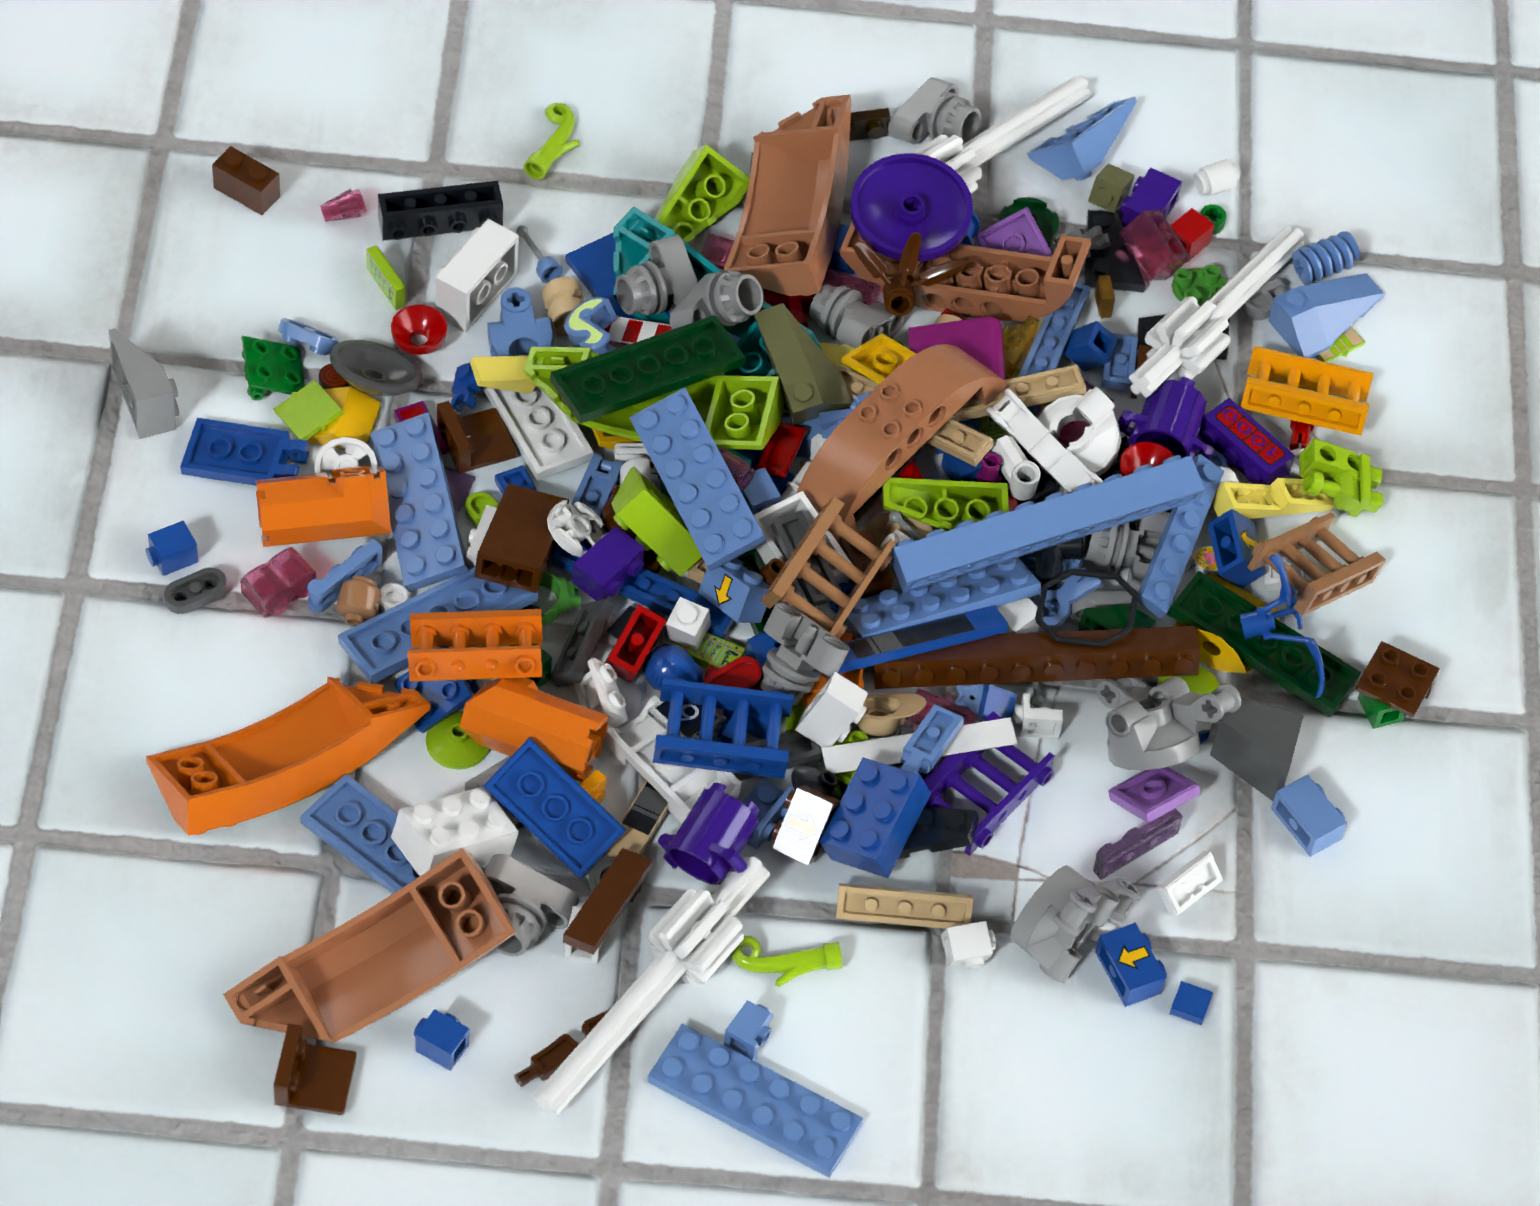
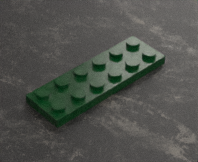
[550,315,746,424]
[1167,571,1362,717]

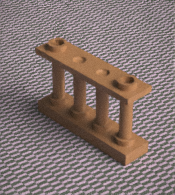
[760,496,896,639]
[1247,512,1386,616]

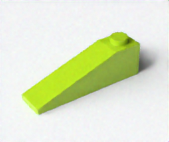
[655,144,750,243]
[882,477,1009,531]

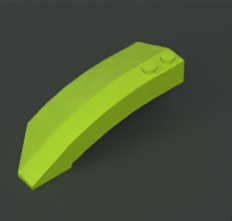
[524,347,785,450]

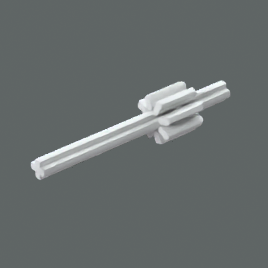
[912,76,1091,193]
[1129,225,1305,397]
[533,857,770,1116]

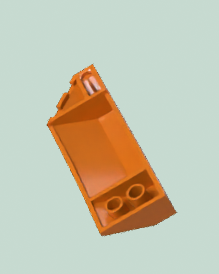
[146,677,431,836]

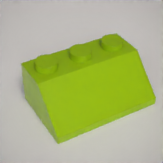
[611,466,702,577]

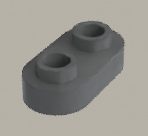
[164,568,227,614]

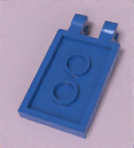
[180,418,309,486]

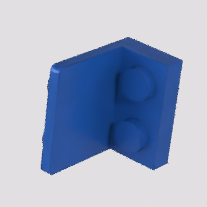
[394,645,480,733]

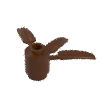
[853,232,966,316]

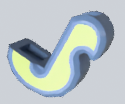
[564,297,617,354]

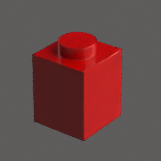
[1165,208,1215,263]

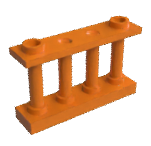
[407,609,543,682]

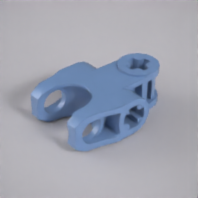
[487,287,553,357]

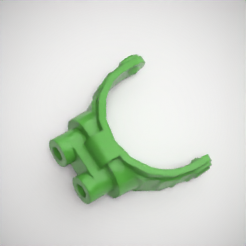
[540,572,581,626]

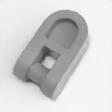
[1242,279,1286,320]

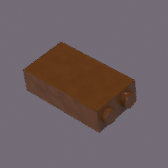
[474,484,569,593]

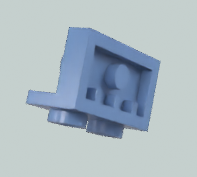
[742,777,794,850]

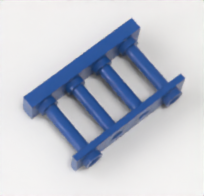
[653,678,794,779]

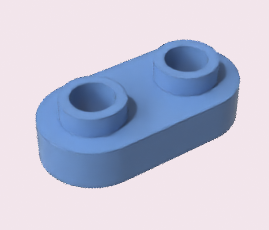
[278,318,339,356]

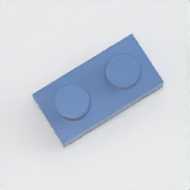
[1101,333,1138,392]

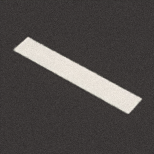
[821,717,1018,774]

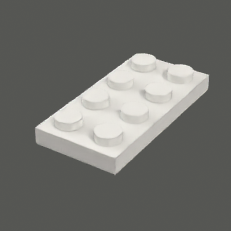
[483,386,594,481]

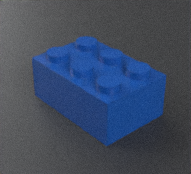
[819,757,931,878]

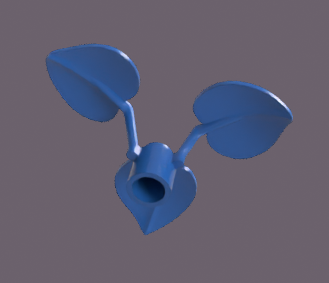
[1239,553,1325,698]

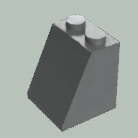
[1207,698,1304,801]

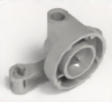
[1097,676,1241,770]
[1010,865,1142,983]

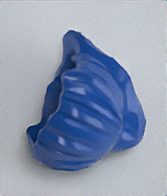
[643,644,703,691]

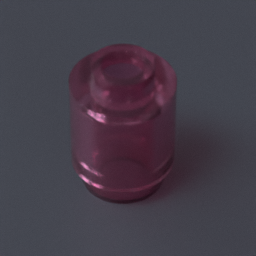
[718,447,754,490]

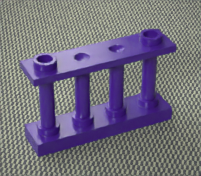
[924,711,1055,856]

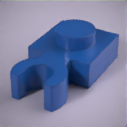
[451,362,483,413]

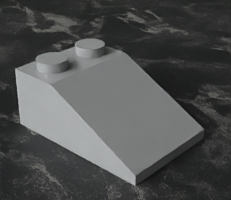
[108,328,180,439]

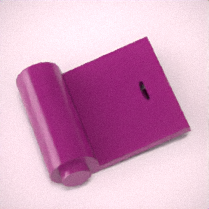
[908,317,1006,380]

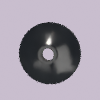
[791,763,846,800]

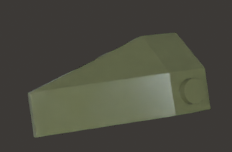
[753,303,852,425]

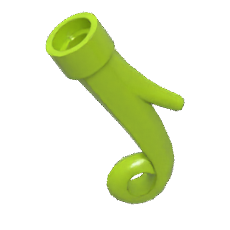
[523,103,580,180]
[731,936,842,987]

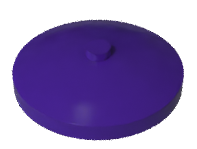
[850,153,973,262]

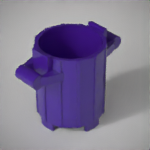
[1117,376,1214,460]
[658,783,760,885]

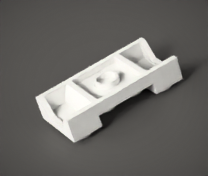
[604,695,741,824]

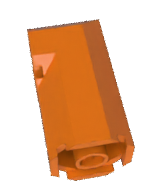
[256,466,391,547]
[459,678,608,782]

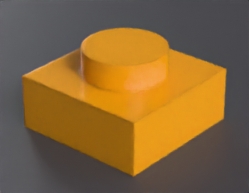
[579,769,607,804]

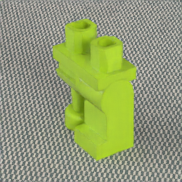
[1299,438,1383,517]

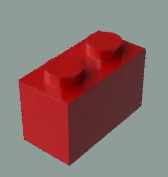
[604,604,667,683]

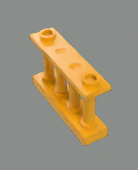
[1240,346,1374,436]

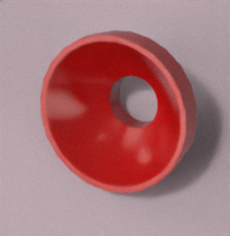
[391,304,447,355]
[1120,442,1174,476]

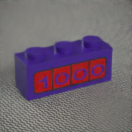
[1199,398,1295,485]

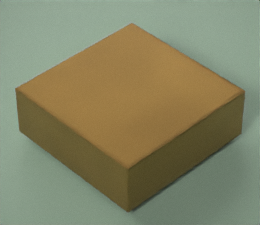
[1094,275,1115,318]

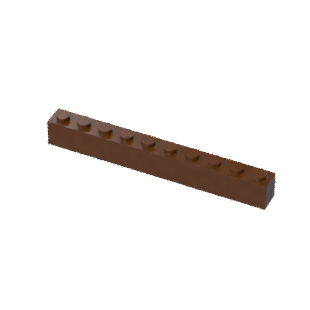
[873,626,1200,689]

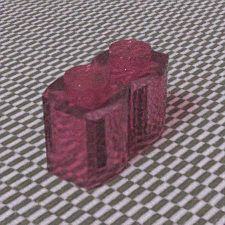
[240,547,316,618]

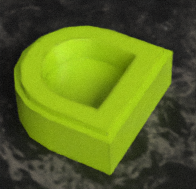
[465,492,499,529]

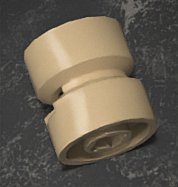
[542,277,584,335]

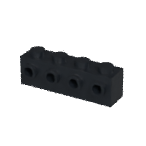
[378,181,503,241]

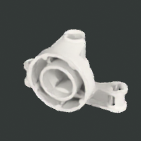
[985,386,1121,493]

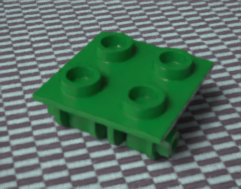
[241,336,305,401]

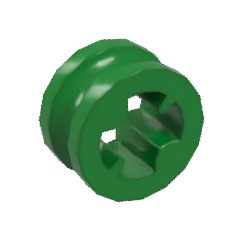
[1200,205,1227,234]

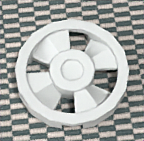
[314,437,378,477]
[547,500,606,557]

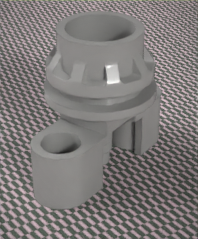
[888,77,982,144]
[615,235,698,316]
[670,270,763,330]
[809,284,904,349]
[1083,511,1170,593]
[760,602,849,705]
[484,854,579,956]

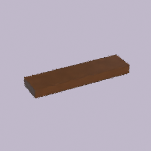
[563,848,653,955]

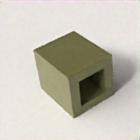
[1088,163,1135,213]

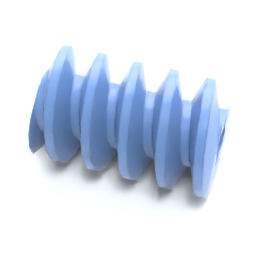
[1292,231,1360,285]

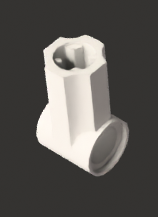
[989,435,1041,501]

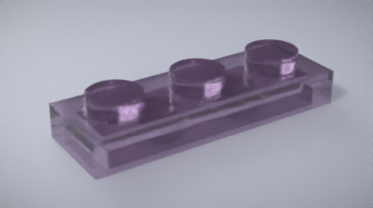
[1093,808,1183,880]

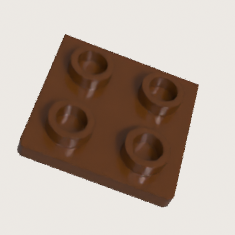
[437,401,517,474]
[1355,641,1440,717]
[274,1024,357,1115]

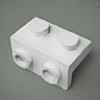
[574,658,628,728]

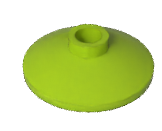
[426,712,490,770]

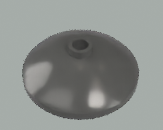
[330,340,422,396]

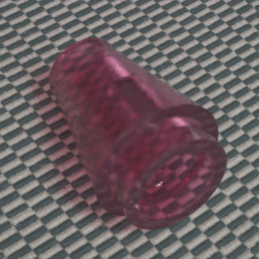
[320,188,367,222]

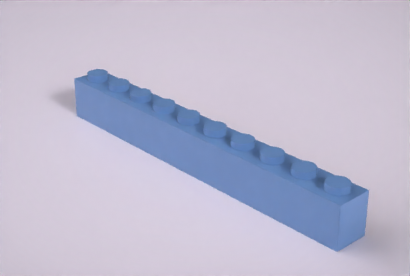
[891,455,1205,593]

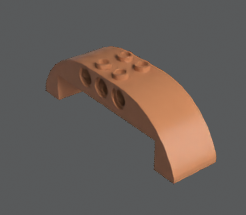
[840,222,1091,321]
[796,344,1007,543]

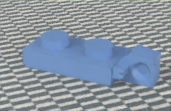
[900,704,964,774]

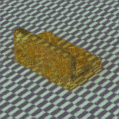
[1002,315,1040,380]

